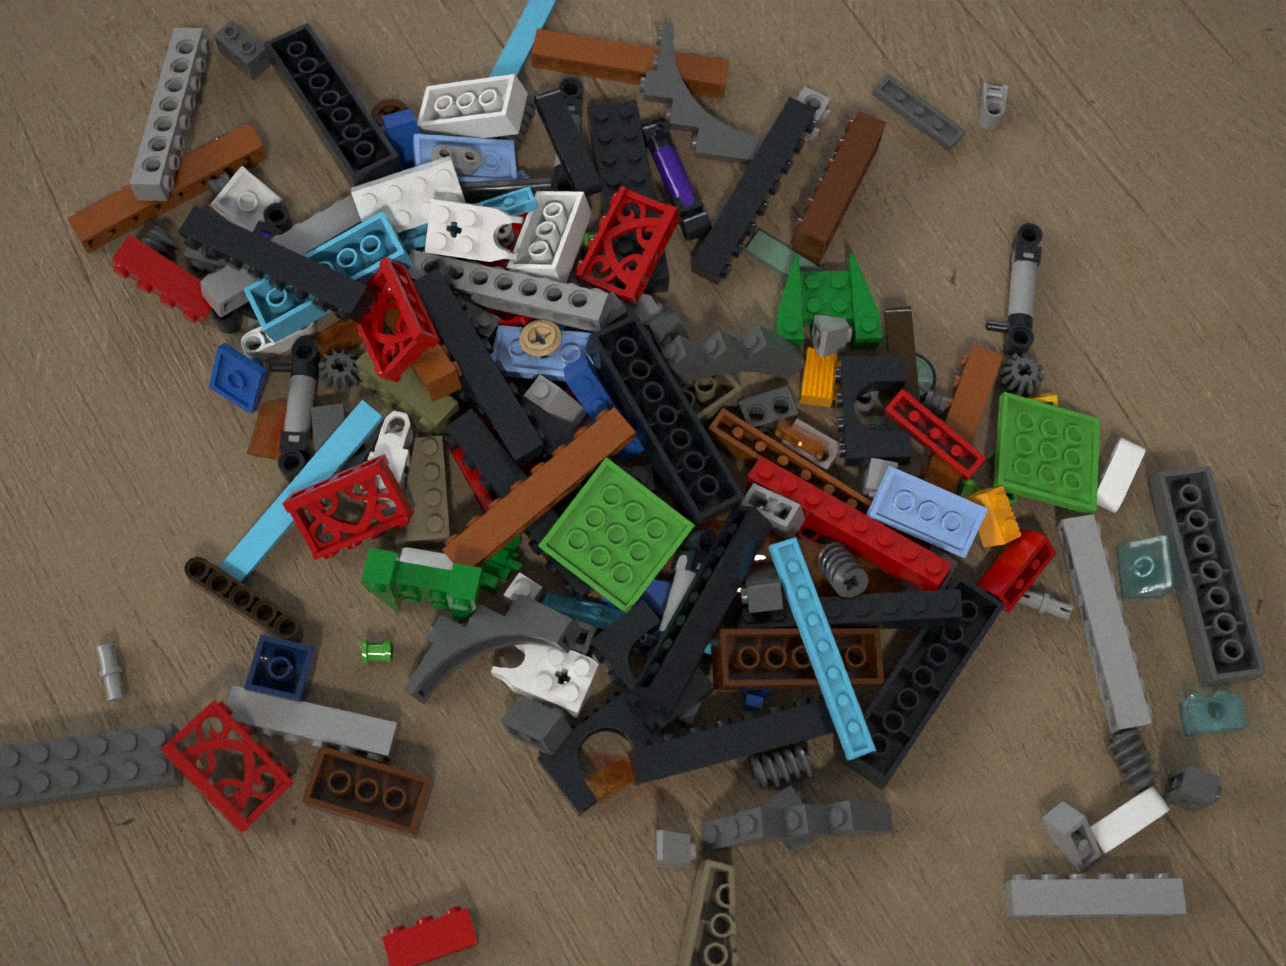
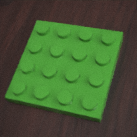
[993,392,1100,515]
[538,457,695,613]

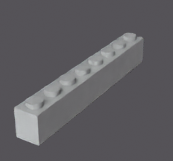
[200,194,362,317]
[1056,514,1153,735]

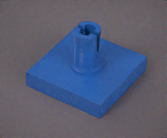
[209,343,267,414]

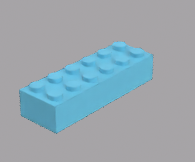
[244,211,414,343]

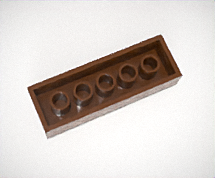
[790,111,886,266]
[711,628,884,690]

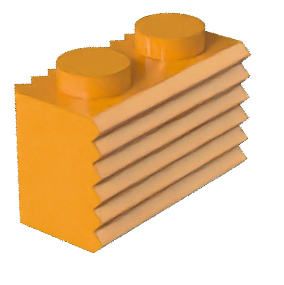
[799,347,840,408]
[966,486,1021,547]

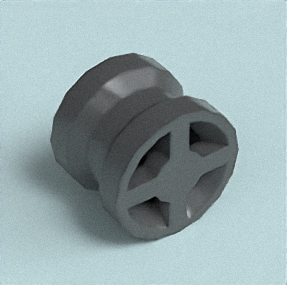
[207,171,230,198]
[922,389,949,419]

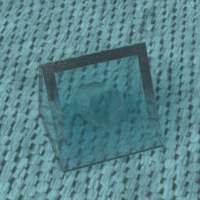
[1116,535,1175,599]

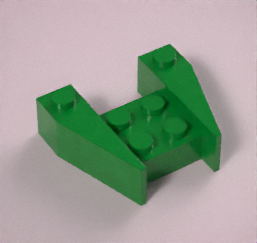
[773,254,882,350]
[361,548,483,623]

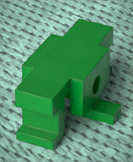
[481,535,523,594]

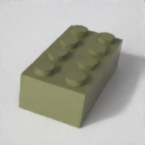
[355,351,460,441]

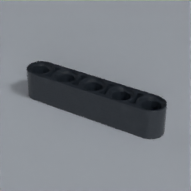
[534,88,602,197]

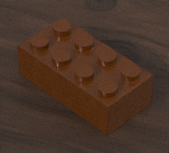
[302,746,434,839]

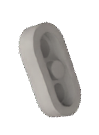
[429,145,482,175]

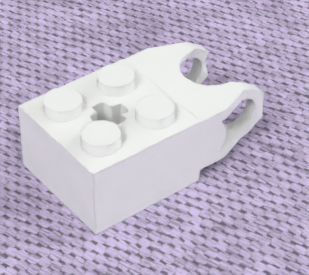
[425,199,523,262]
[360,411,414,515]
[491,644,600,720]

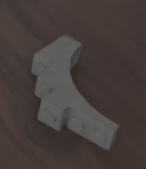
[639,22,758,165]
[661,325,806,386]
[403,593,582,704]
[701,800,894,851]

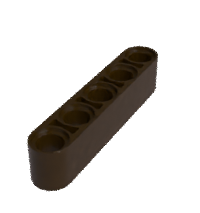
[885,306,920,428]
[184,557,304,643]

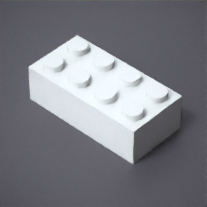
[417,74,528,138]
[351,156,466,233]
[507,191,592,284]

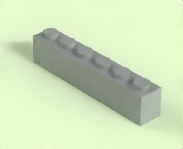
[226,685,400,763]
[1004,873,1186,918]

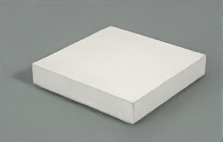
[209,166,283,232]

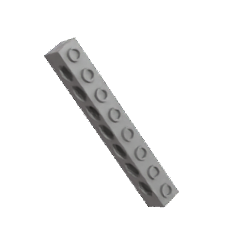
[129,28,211,201]
[408,250,612,332]

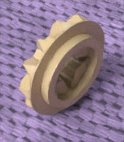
[519,320,562,359]

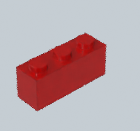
[976,528,1057,612]
[382,906,479,966]

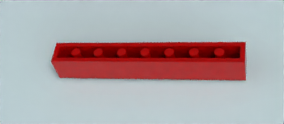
[746,456,952,591]

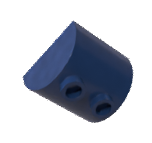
[244,635,317,703]

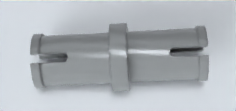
[1017,590,1073,621]
[96,643,127,702]

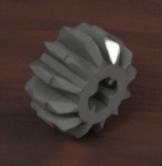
[318,347,360,393]
[999,353,1045,397]

